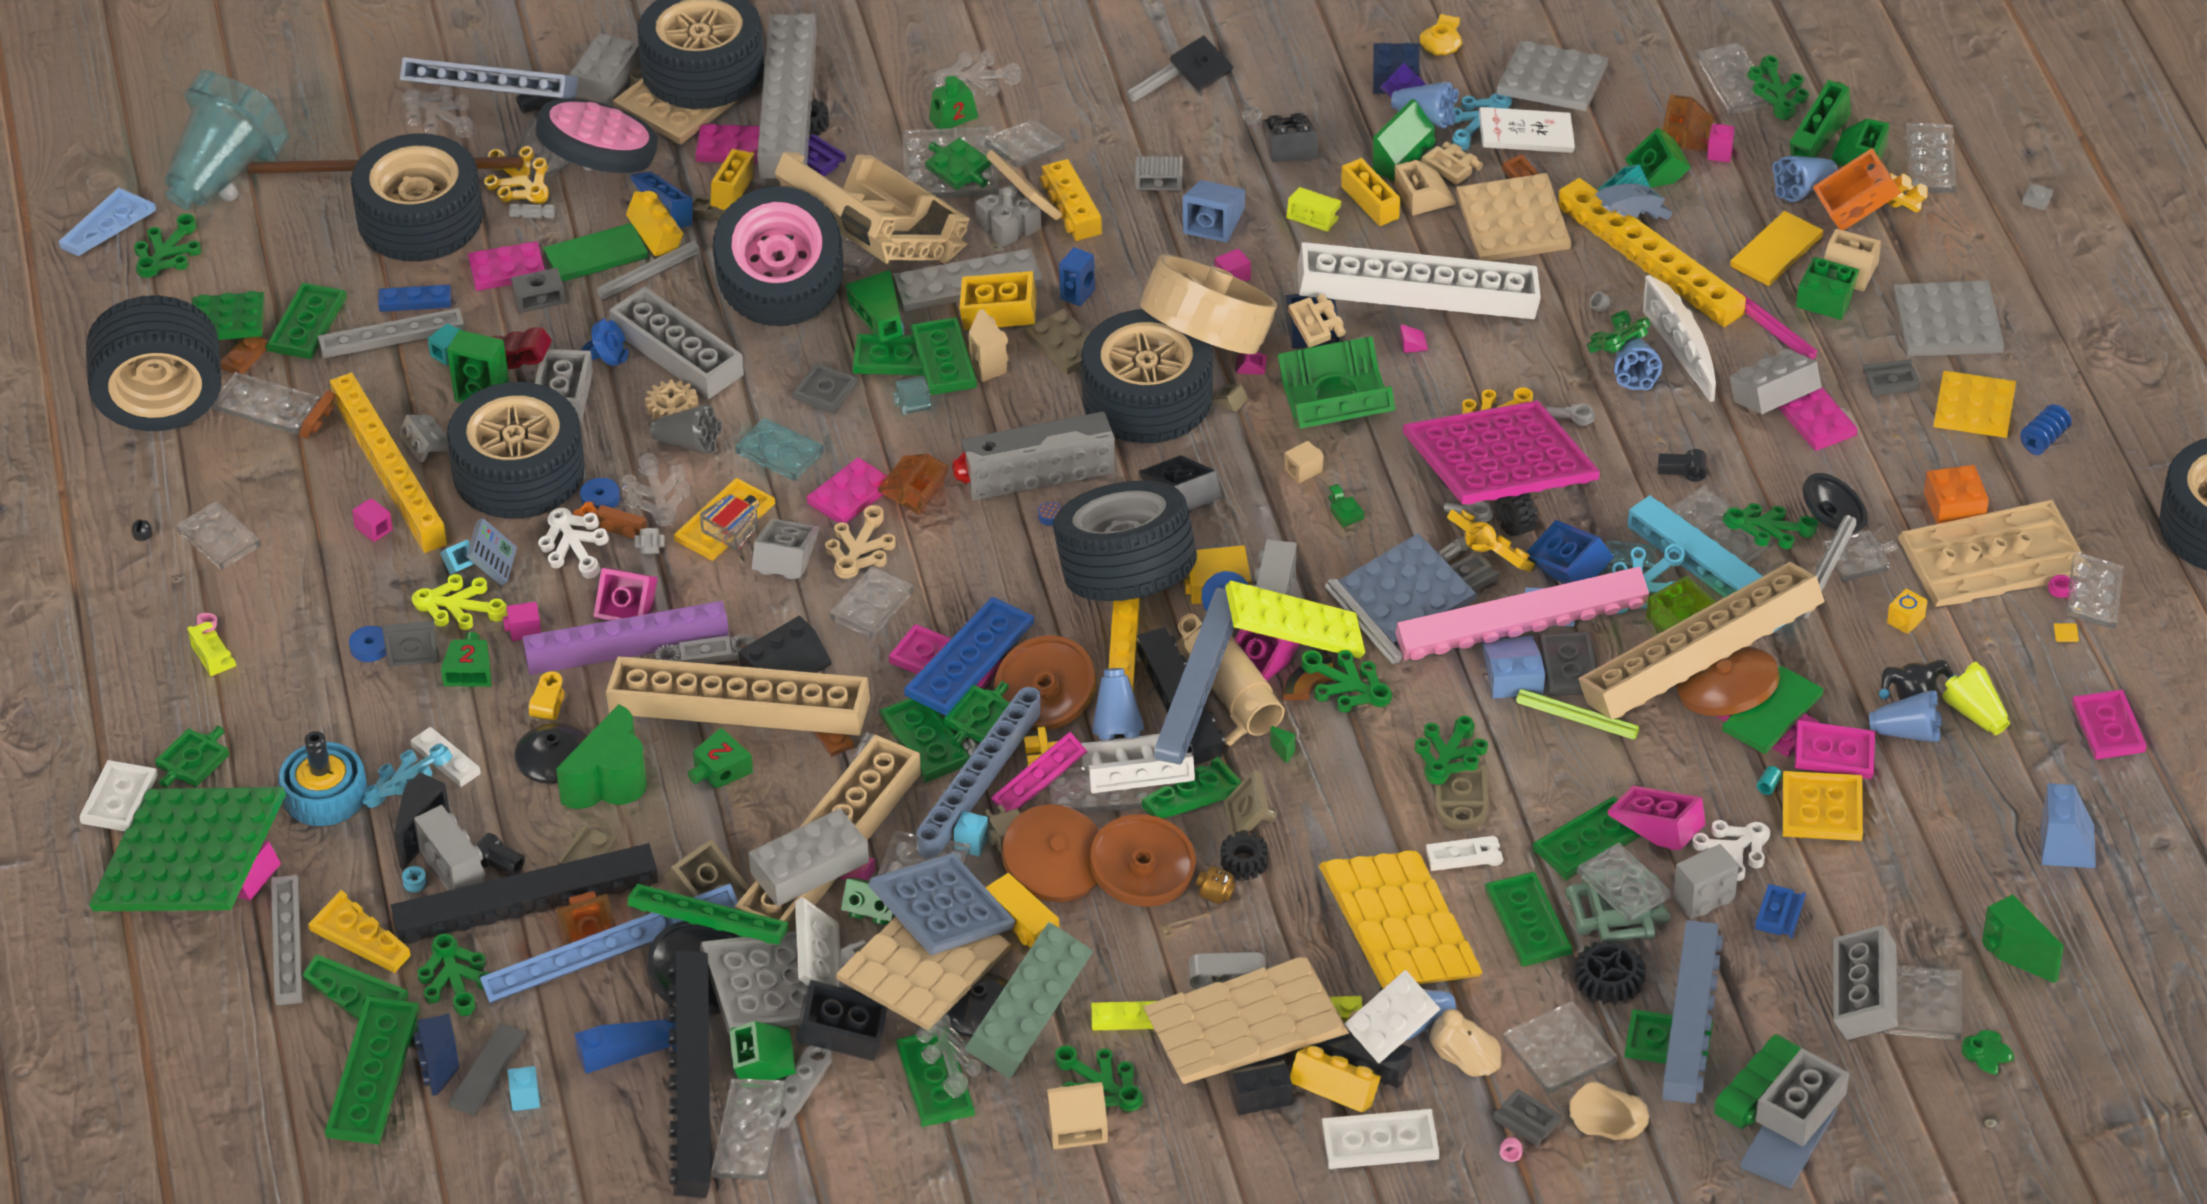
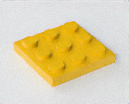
[1933,370,2016,438]
[1782,771,1863,841]

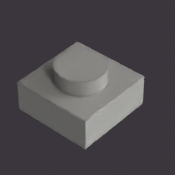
[2022,183,2053,211]

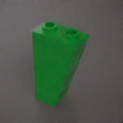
[1789,80,1851,158]
[845,270,903,342]

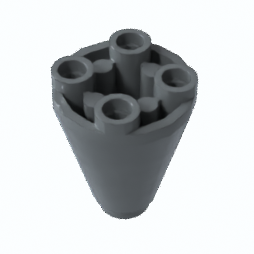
[650,405,722,454]

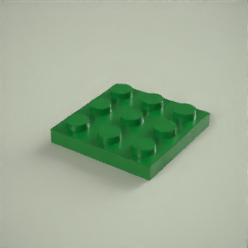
[192,291,265,340]

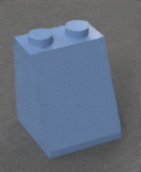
[1183,180,1245,243]
[2040,783,2096,868]

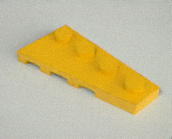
[309,890,411,973]

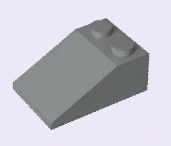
[752,518,820,579]

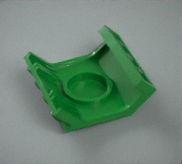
[1277,336,1396,429]

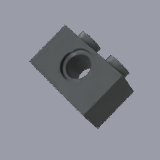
[511,268,566,313]

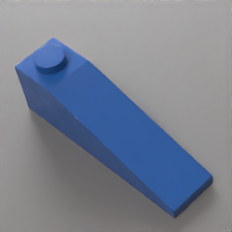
[630,171,693,230]
[574,1019,672,1074]

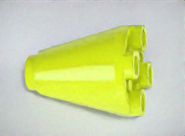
[1942,662,2010,736]

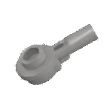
[1546,403,1595,426]
[1444,501,1493,523]

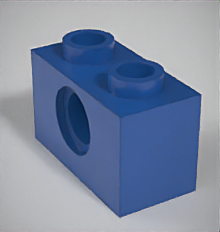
[1059,247,1095,307]

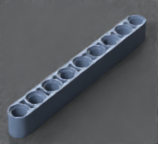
[1154,588,1234,765]
[917,687,1041,859]

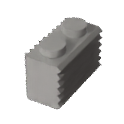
[1135,156,1183,191]

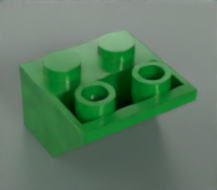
[1830,118,1890,166]
[1796,257,1859,320]
[729,1021,796,1089]

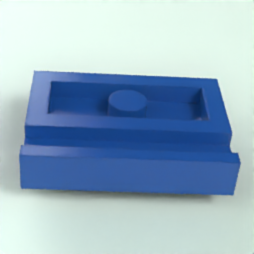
[1755,884,1806,938]

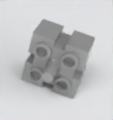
[975,184,1041,248]

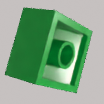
[1625,127,1691,188]

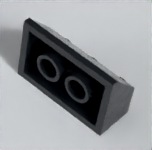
[738,616,832,673]

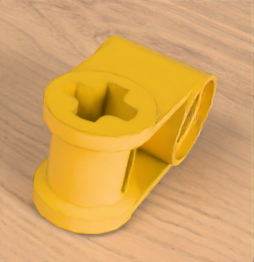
[528,672,565,721]

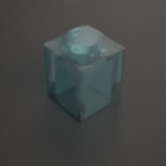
[893,376,931,415]

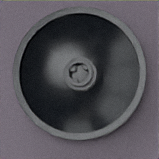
[646,921,739,1015]

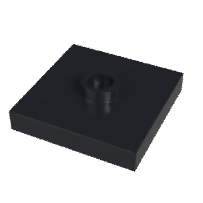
[1169,35,1233,92]

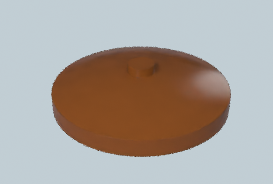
[994,635,1096,731]
[1676,646,1780,716]
[1001,804,1100,902]
[1090,814,1196,907]

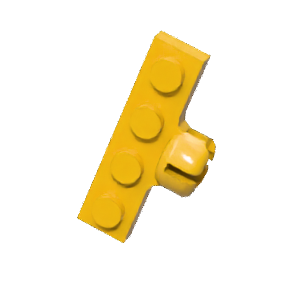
[1446,509,1535,572]

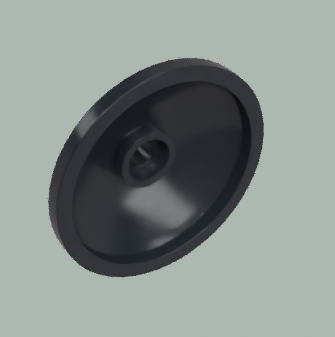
[1802,473,1868,534]
[514,723,587,784]
[941,973,1009,1038]

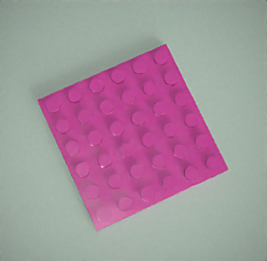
[1403,400,1600,505]

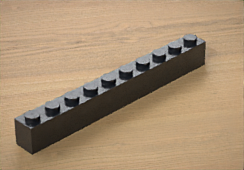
[390,843,658,944]
[667,950,711,1198]

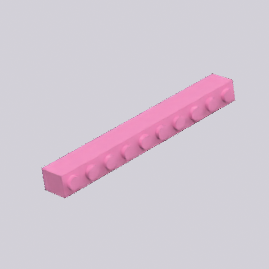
[1395,567,1649,660]

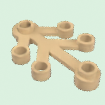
[825,505,896,579]

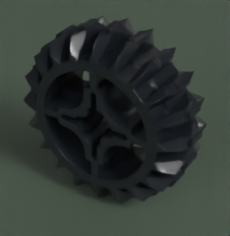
[1573,939,1646,1006]

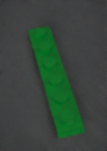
[628,884,789,945]

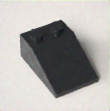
[1139,455,1222,513]
[394,772,450,869]
[1225,1055,1292,1115]

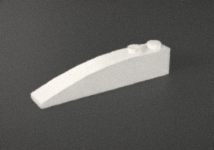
[1643,275,1716,402]

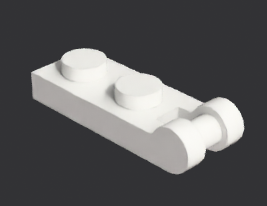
[1426,836,1503,871]

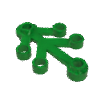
[1747,55,1809,120]
[134,214,201,278]
[1587,310,1651,353]
[1722,503,1819,549]
[1301,650,1392,713]
[1414,716,1488,785]
[417,934,490,1017]
[1055,1045,1143,1111]

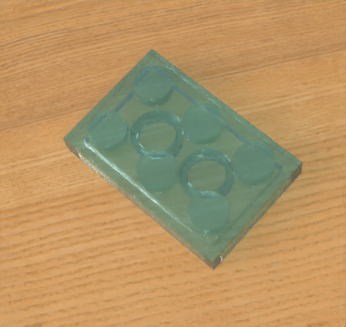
[735,418,824,481]

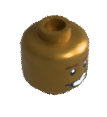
[1195,866,1237,905]

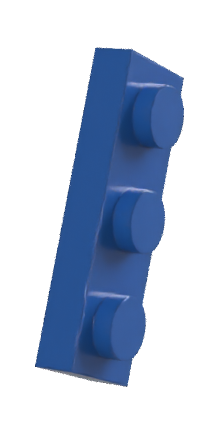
[378,285,451,312]

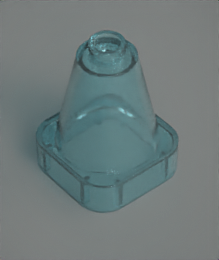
[164,70,290,210]

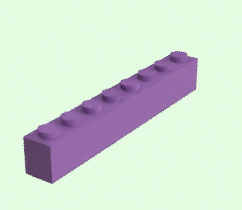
[522,601,729,675]

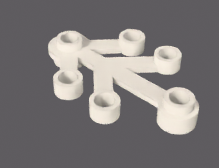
[538,508,609,579]
[1692,820,1770,881]

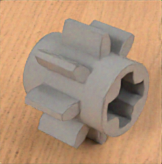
[634,528,665,555]

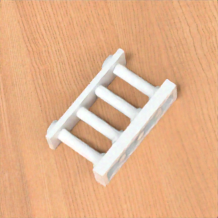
[1081,734,1195,793]

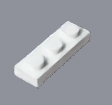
[411,727,481,787]

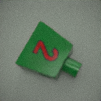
[929,76,978,132]
[441,632,492,687]
[687,728,753,788]

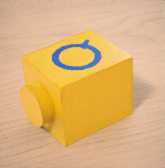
[1887,588,1927,634]

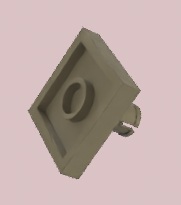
[1224,770,1277,837]

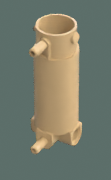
[1176,613,1284,746]

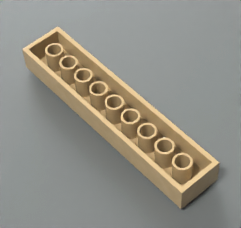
[1578,562,1825,720]
[606,656,870,735]
[735,734,921,931]

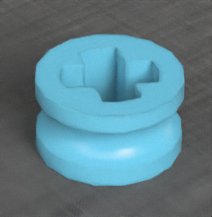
[402,866,427,893]

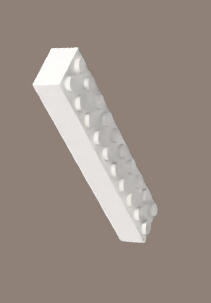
[1297,242,1541,319]

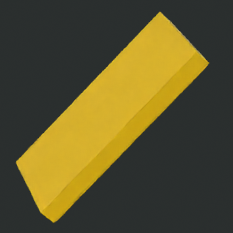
[1730,211,1824,286]
[673,478,775,561]

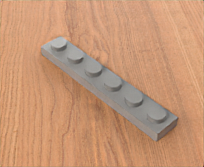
[318,308,465,359]
[271,875,303,1006]

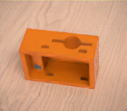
[1813,148,1901,231]

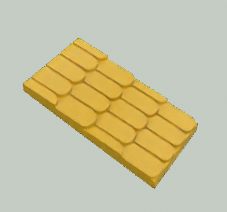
[1318,851,1482,989]

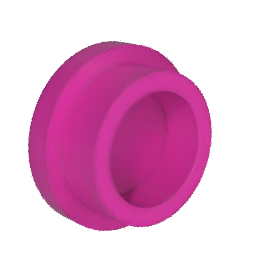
[2048,575,2074,598]

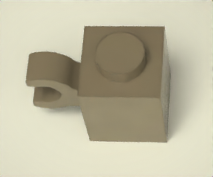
[985,805,1021,854]

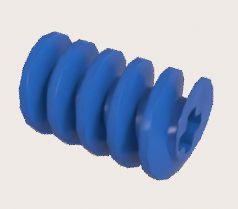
[2020,404,2072,455]

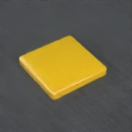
[2054,623,2079,642]

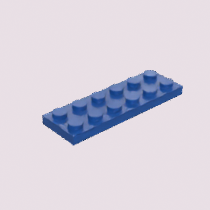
[904,596,1034,716]

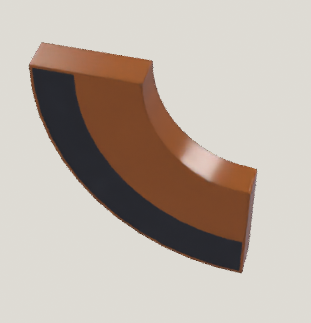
[1283,656,1333,700]

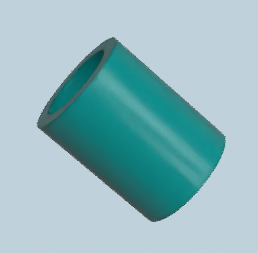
[1756,766,1783,795]

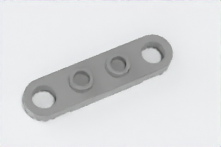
[655,634,755,664]
[764,1045,832,1129]

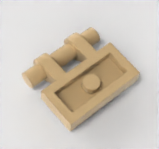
[1422,141,1483,185]
[1288,294,1346,348]

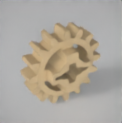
[645,379,698,420]

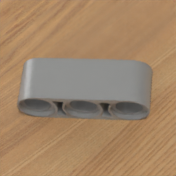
[1188,952,1267,989]

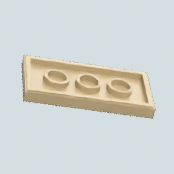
[986,150,1063,220]

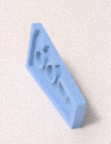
[59,188,156,256]

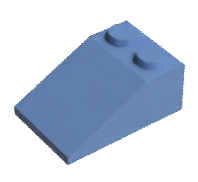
[1482,636,1545,699]

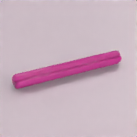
[1735,289,1817,360]

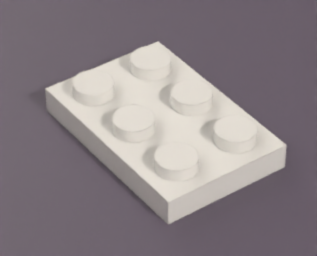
[79,760,158,831]
[1344,970,1440,1063]

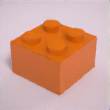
[1924,465,1989,524]

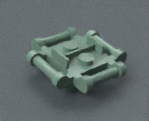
[1565,863,1671,944]

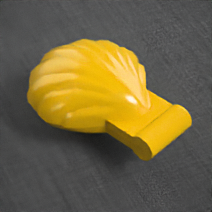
[1420,14,1462,56]

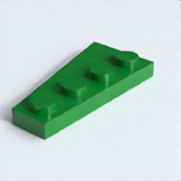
[302,954,409,1021]

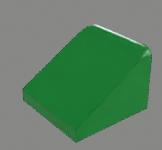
[1270,726,1295,763]

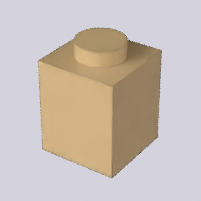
[1284,441,1324,484]

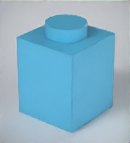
[440,539,474,575]
[954,811,988,857]
[508,1066,540,1111]

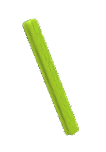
[1516,689,1639,740]

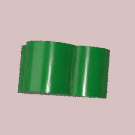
[556,704,647,809]

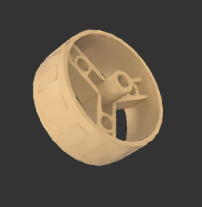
[1140,255,1277,354]

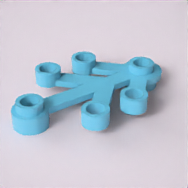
[1452,93,1512,150]
[1612,544,1685,614]
[361,743,452,808]

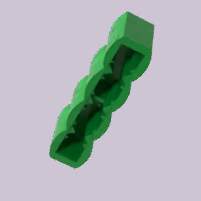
[1714,1034,1801,1129]

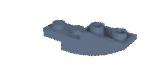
[1596,184,1673,220]

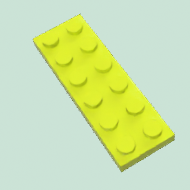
[1225,581,1365,659]

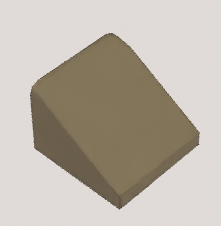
[1212,384,1248,412]

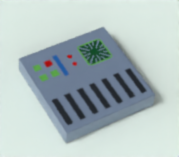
[466,517,517,586]

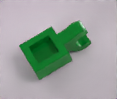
[1328,484,1365,527]

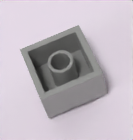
[1673,844,1739,920]

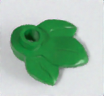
[1961,1030,2015,1075]

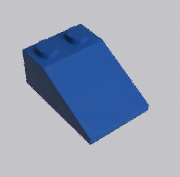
[1526,520,1614,584]

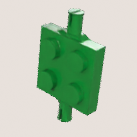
[925,137,991,190]
[944,681,1010,748]
[155,725,229,789]

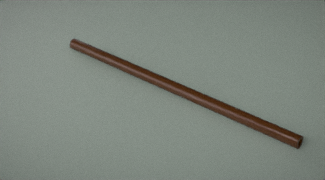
[247,157,524,173]

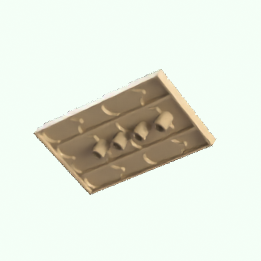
[1898,500,2091,607]
[836,916,1012,1030]
[1143,957,1349,1084]

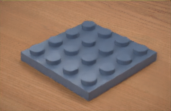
[1338,533,1477,647]
[868,853,1016,955]

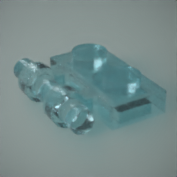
[1602,540,1656,575]

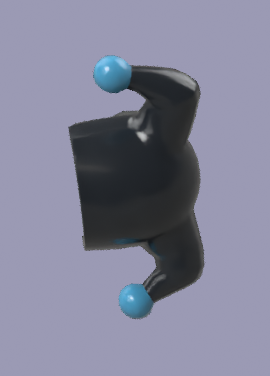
[1879,660,1959,701]

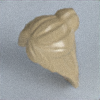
[1429,1009,1502,1077]
[1569,1082,1649,1140]

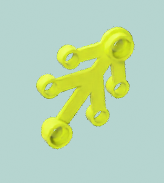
[412,574,508,630]

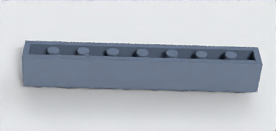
[400,57,578,99]
[1662,920,1723,1103]

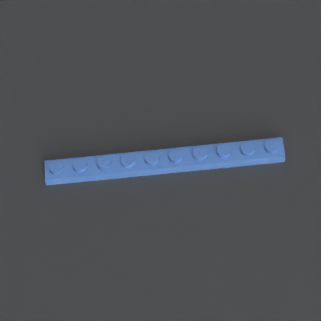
[480,883,738,1004]

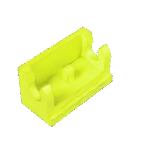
[1286,187,1342,232]
[187,622,236,676]

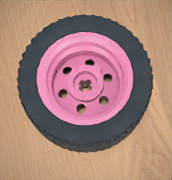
[713,186,844,326]

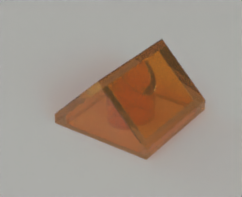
[555,894,616,946]

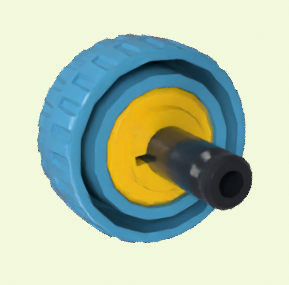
[278,731,367,826]

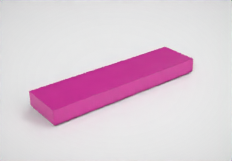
[991,732,1087,813]

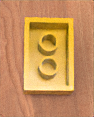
[959,271,1037,330]

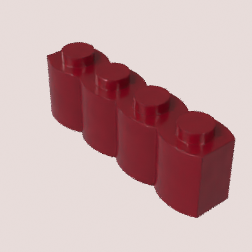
[491,327,552,369]

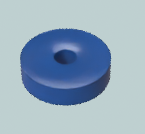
[580,478,620,510]
[349,626,387,662]

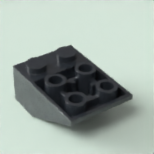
[1262,113,1318,162]

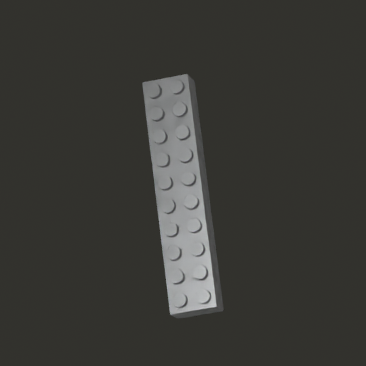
[757,14,817,179]

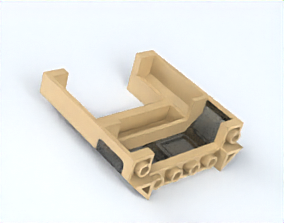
[775,152,970,264]

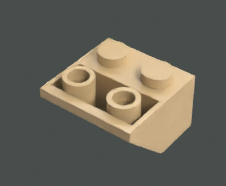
[1395,160,1456,216]
[1824,229,1881,292]
[969,309,1009,382]
[1047,1082,1108,1150]

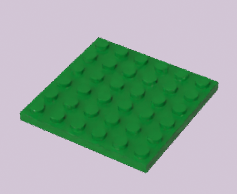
[89,787,286,911]

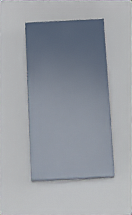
[1740,1106,1837,1189]

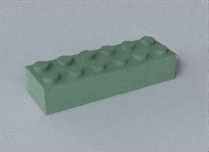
[964,922,1093,1079]

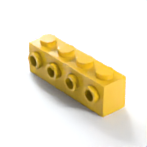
[1039,159,1102,241]

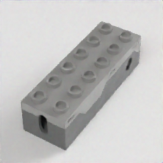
[952,411,1115,501]

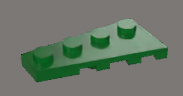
[1142,757,1242,819]

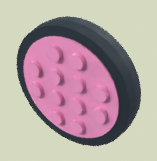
[535,99,658,173]

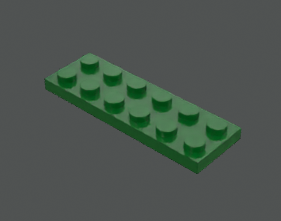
[325,996,420,1145]

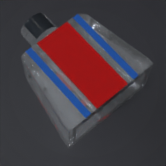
[700,495,759,551]

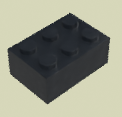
[795,980,888,1061]

